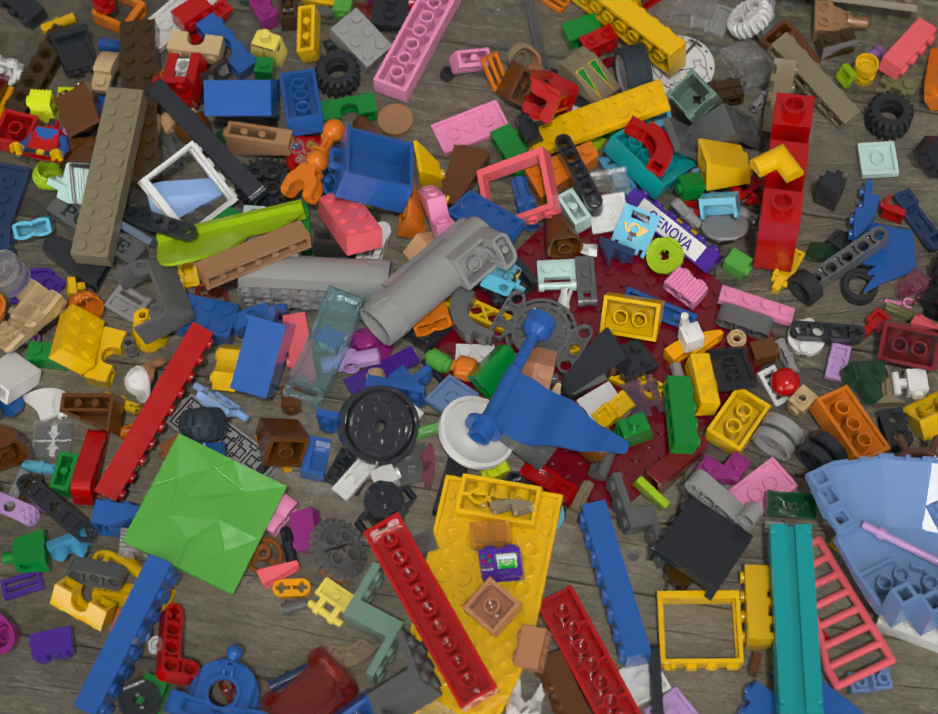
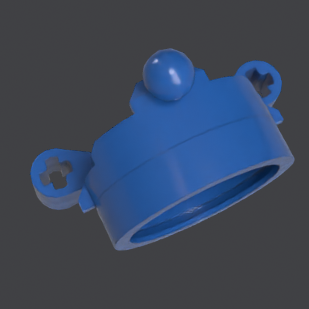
[164,645,268,714]

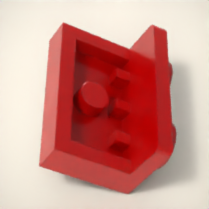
[579,24,619,58]

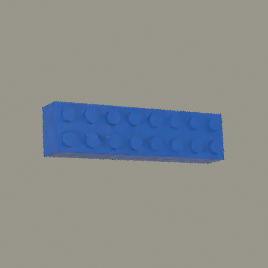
[578,500,651,668]
[73,554,180,714]

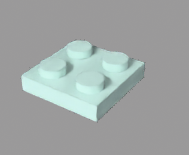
[856,141,899,179]

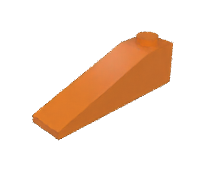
[924,48,938,112]

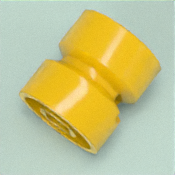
[853,53,879,87]

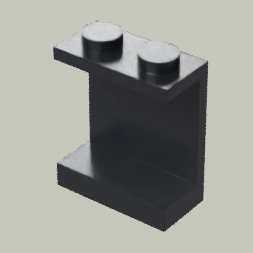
[478,254,538,309]

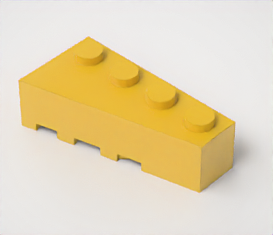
[739,565,774,650]

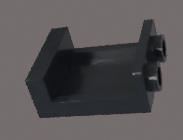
[50,23,97,77]

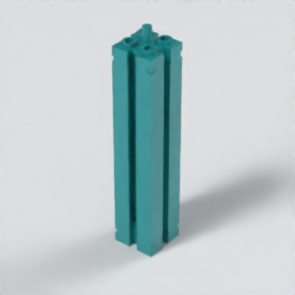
[767,524,824,714]

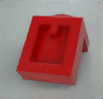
[878,194,906,225]

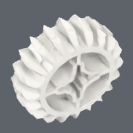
[726,0,774,40]

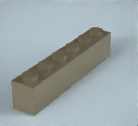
[766,31,860,131]

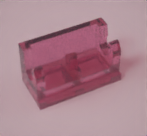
[896,267,932,305]

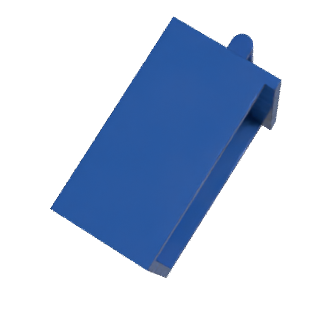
[204,79,280,118]
[329,123,413,213]
[230,307,295,398]

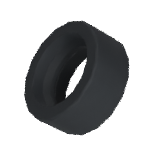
[841,268,879,306]
[788,269,823,306]

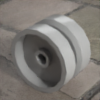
[752,412,804,461]

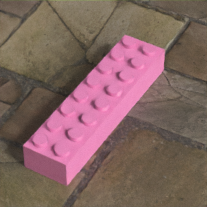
[373,0,462,103]

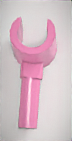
[884,297,913,310]

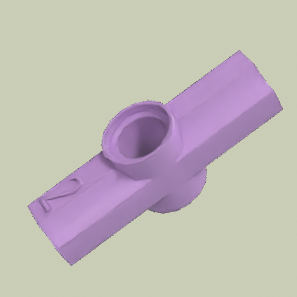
[321,347,381,375]

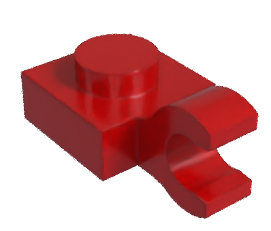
[863,307,892,340]

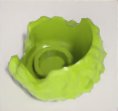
[32,161,63,191]

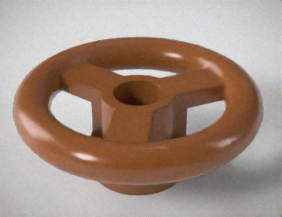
[247,537,284,574]

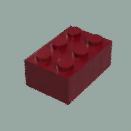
[877,319,938,372]

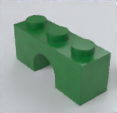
[320,92,378,124]

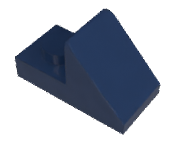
[599,236,635,269]

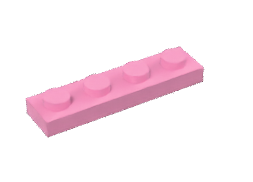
[717,285,795,327]

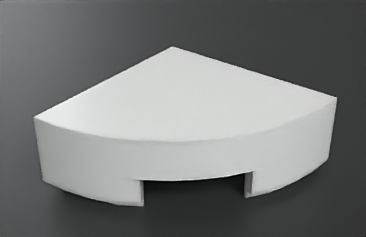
[580,243,597,257]

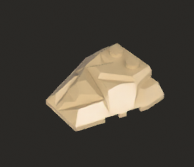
[0,278,68,353]

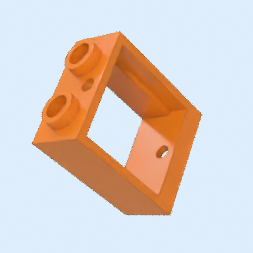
[91,0,149,34]

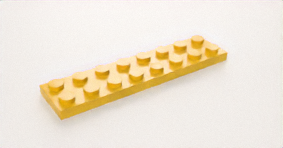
[529,78,671,154]

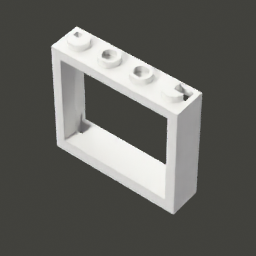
[138,141,238,223]

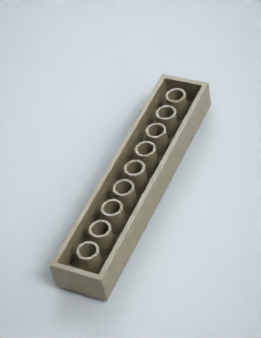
[70,87,148,266]

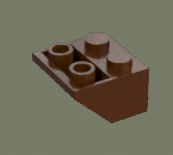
[496,60,532,107]

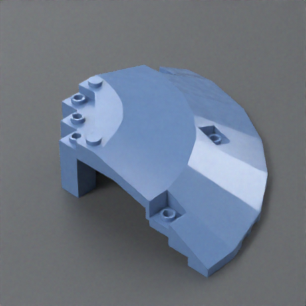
[805,453,938,636]

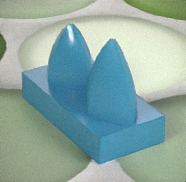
[46,528,91,562]

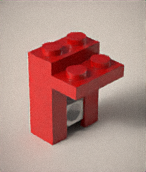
[152,53,208,108]

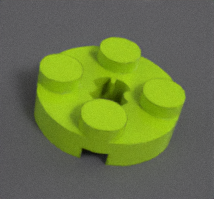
[646,237,685,275]

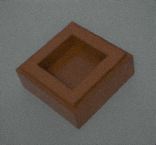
[748,652,763,678]

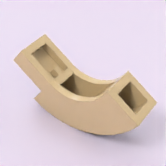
[91,51,120,94]

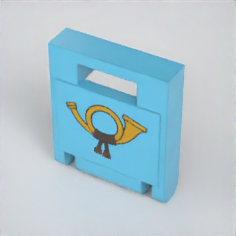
[611,203,661,259]

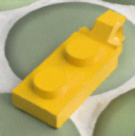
[770,249,806,295]

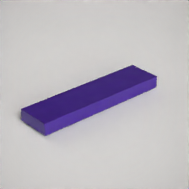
[343,346,420,394]

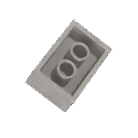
[329,7,392,75]

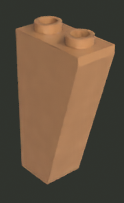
[223,121,295,155]

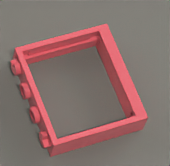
[476,146,562,226]

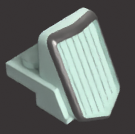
[47,162,90,208]

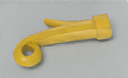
[92,549,143,578]

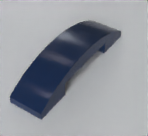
[893,188,938,252]

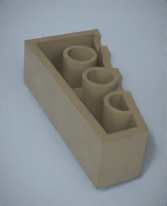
[761,58,798,132]

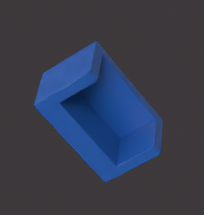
[300,435,332,482]

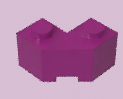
[695,451,751,486]

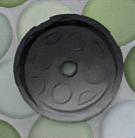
[337,385,420,465]

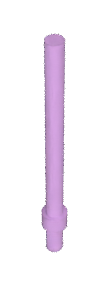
[861,521,938,566]

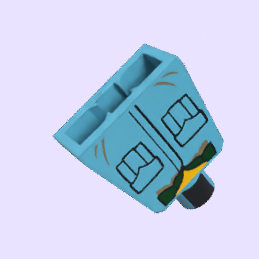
[480,264,528,296]

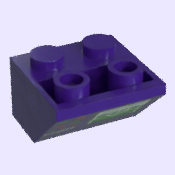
[478,544,525,583]

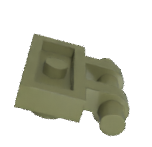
[875,73,920,102]

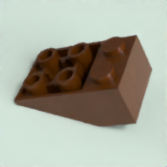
[757,19,821,64]

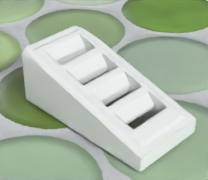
[755,365,790,407]

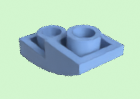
[844,668,893,695]

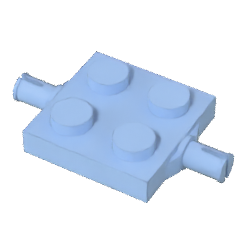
[193,382,250,423]

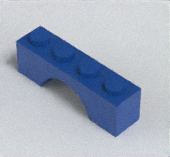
[196,12,256,79]

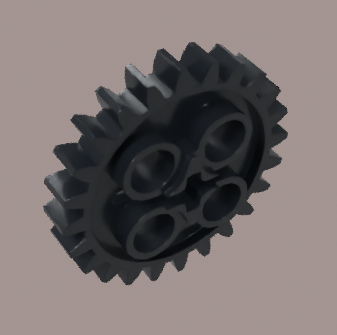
[234,156,290,207]

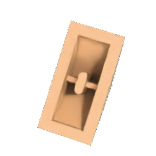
[403,231,434,260]

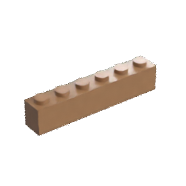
[196,220,312,290]

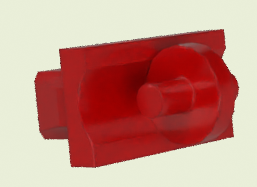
[729,175,764,206]

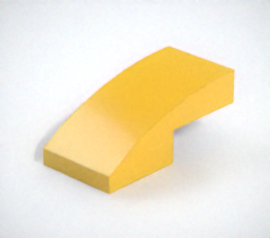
[591,390,637,427]

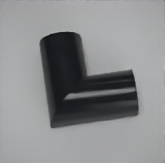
[514,102,554,148]

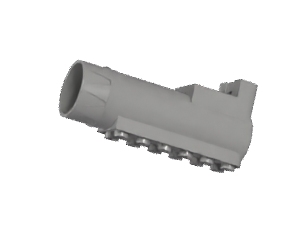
[359,216,517,346]
[237,233,393,313]

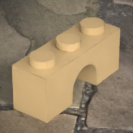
[166,30,226,64]

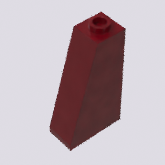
[645,434,709,494]

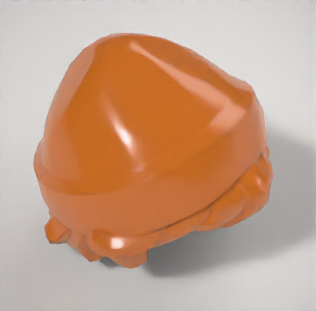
[67,290,104,318]

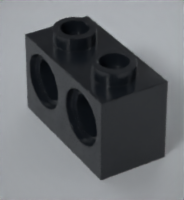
[876,407,913,453]

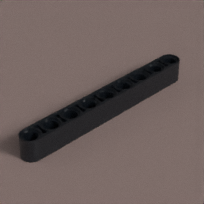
[146,78,269,205]

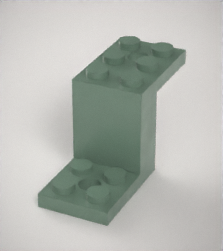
[343,561,406,687]

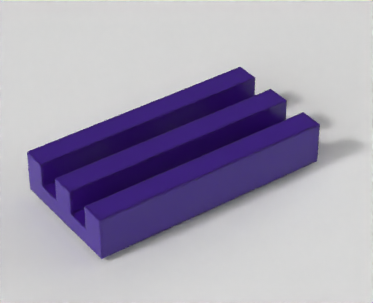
[0,572,45,601]

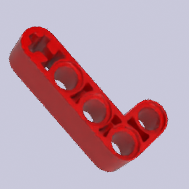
[71,429,109,506]
[155,603,199,686]

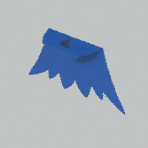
[861,222,917,293]

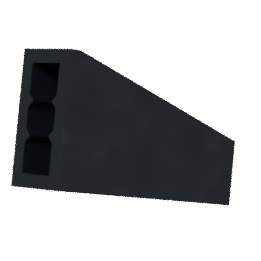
[42,233,114,294]
[560,327,632,401]

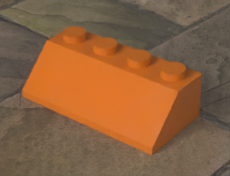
[809,385,891,461]

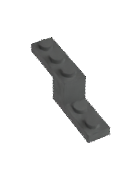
[606,472,668,569]

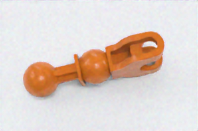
[281,119,346,204]

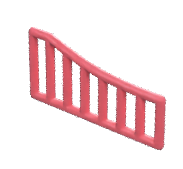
[812,536,896,690]

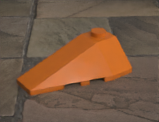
[396,175,426,239]

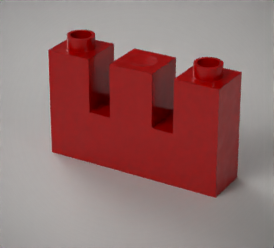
[753,92,815,272]

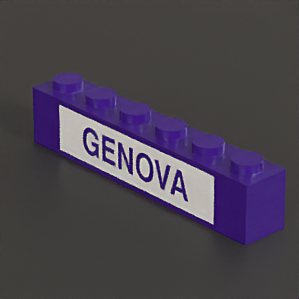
[625,188,723,274]

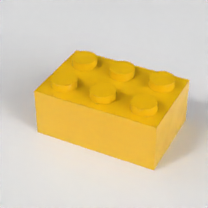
[49,303,105,375]
[705,389,771,455]

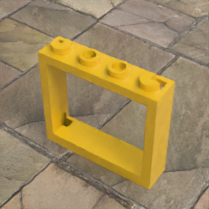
[656,590,744,671]

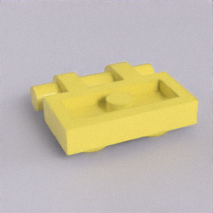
[307,577,354,628]

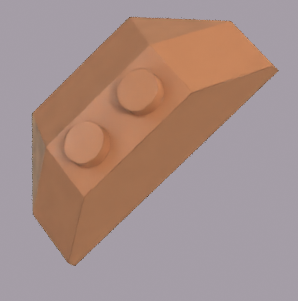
[522,347,557,389]

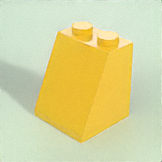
[697,138,753,191]

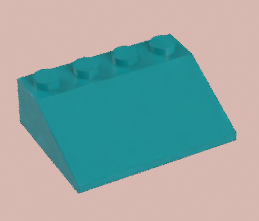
[603,119,696,200]

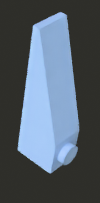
[148,178,223,218]

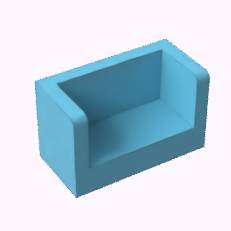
[699,191,741,220]

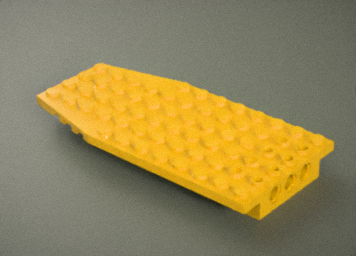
[410,473,563,714]

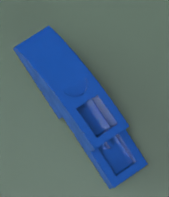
[848,180,880,243]

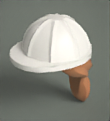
[124,358,168,403]

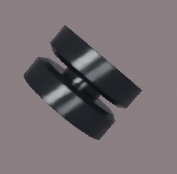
[797,429,848,472]

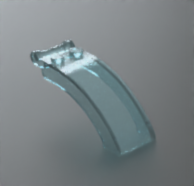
[282,285,365,409]

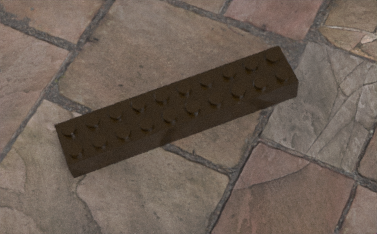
[120,19,163,191]

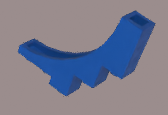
[737,681,864,714]

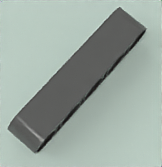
[810,226,889,289]

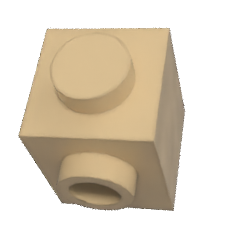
[786,384,818,420]

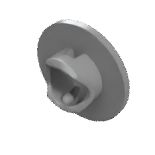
[701,214,749,243]

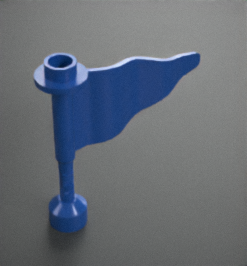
[465,309,629,454]

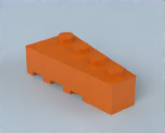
[525,141,599,206]

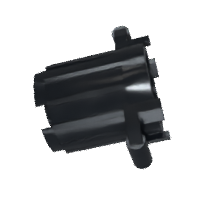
[354,480,417,536]

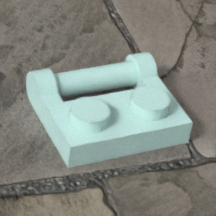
[537,259,577,292]

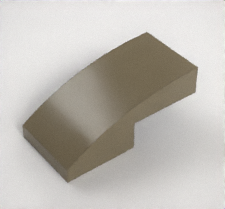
[489,499,535,517]

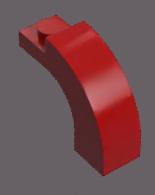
[623,116,673,177]

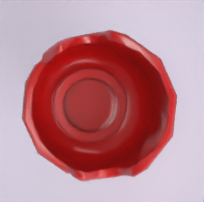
[770,368,801,397]

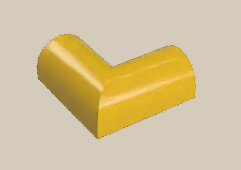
[750,144,804,183]

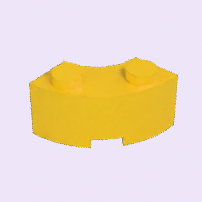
[210,344,241,392]

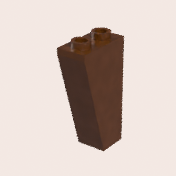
[441,144,490,209]

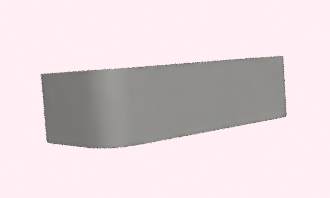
[684,469,764,532]

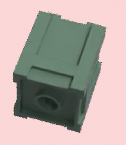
[666,68,723,123]

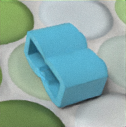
[12,216,55,240]

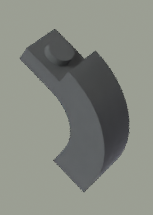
[450,287,495,346]

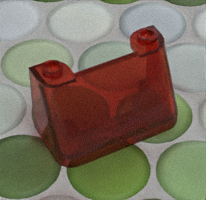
[259,645,359,714]

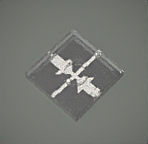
[32,421,74,460]

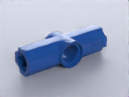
[511,176,540,232]

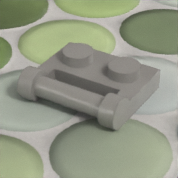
[104,284,155,325]

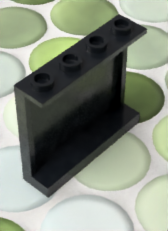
[649,496,754,601]

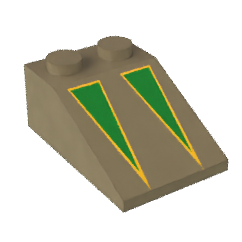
[557,46,621,103]

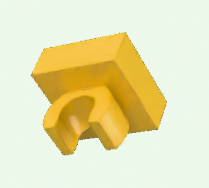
[66,277,86,299]

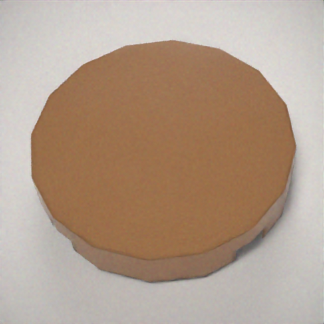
[377,103,414,138]

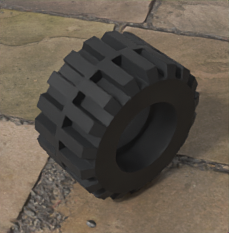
[314,50,361,99]
[864,91,914,141]

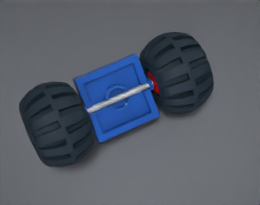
[178,407,228,456]

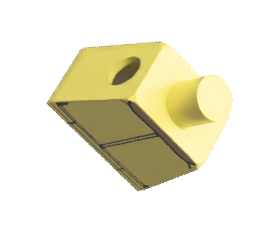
[251,29,288,67]

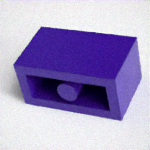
[29,626,77,664]

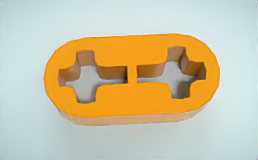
[272,578,312,599]

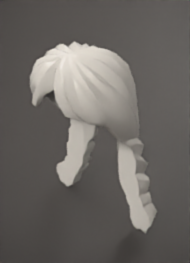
[505,678,545,714]

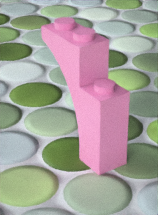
[417,185,455,239]

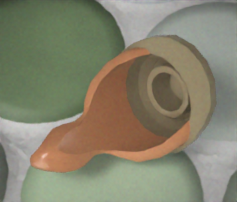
[507,42,549,82]

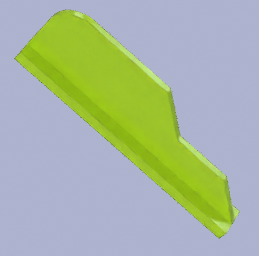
[156,199,306,266]

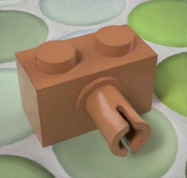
[513,624,552,673]

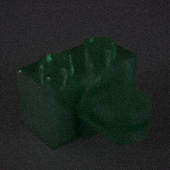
[839,360,889,405]

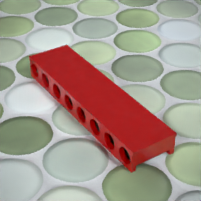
[539,584,642,714]

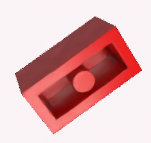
[171,0,213,32]

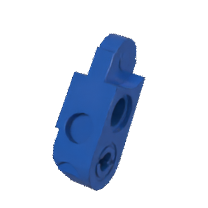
[233,302,289,337]

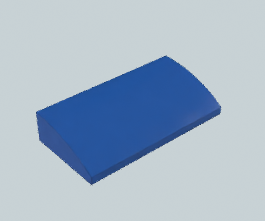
[448,189,526,243]

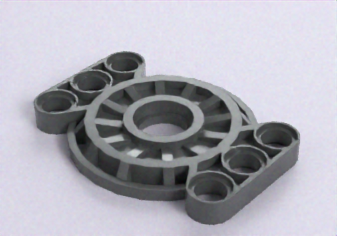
[490,290,593,375]

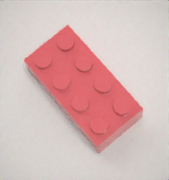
[318,193,382,256]

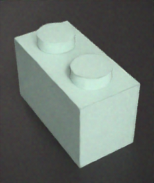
[558,188,591,233]

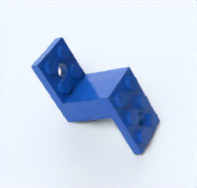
[316,374,426,434]

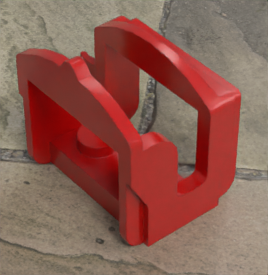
[522,69,579,123]

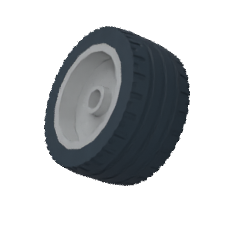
[614,44,653,93]

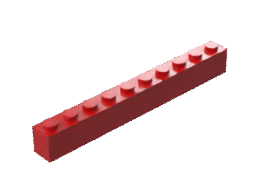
[94,322,214,502]

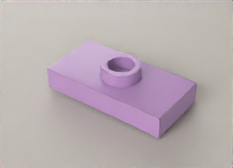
[824,343,852,384]

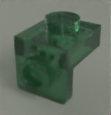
[805,241,837,269]

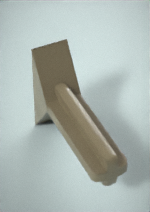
[872,365,906,407]
[565,480,594,527]

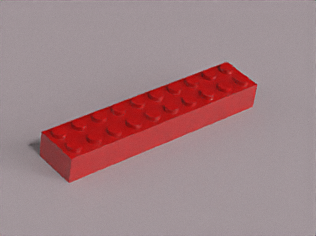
[363,512,500,713]

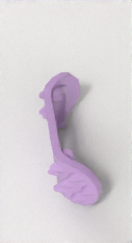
[0,492,40,527]

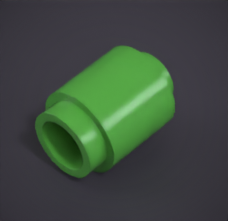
[424,348,453,374]

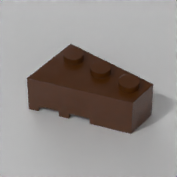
[59,393,125,437]

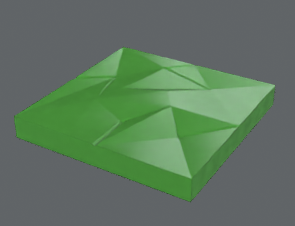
[122,433,287,596]

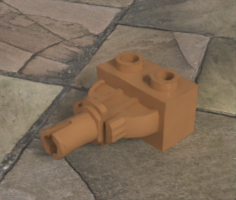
[812,0,868,42]

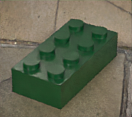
[764,490,817,521]

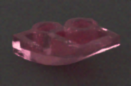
[420,443,435,490]

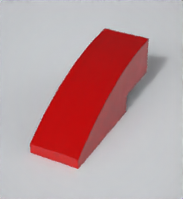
[519,462,579,508]

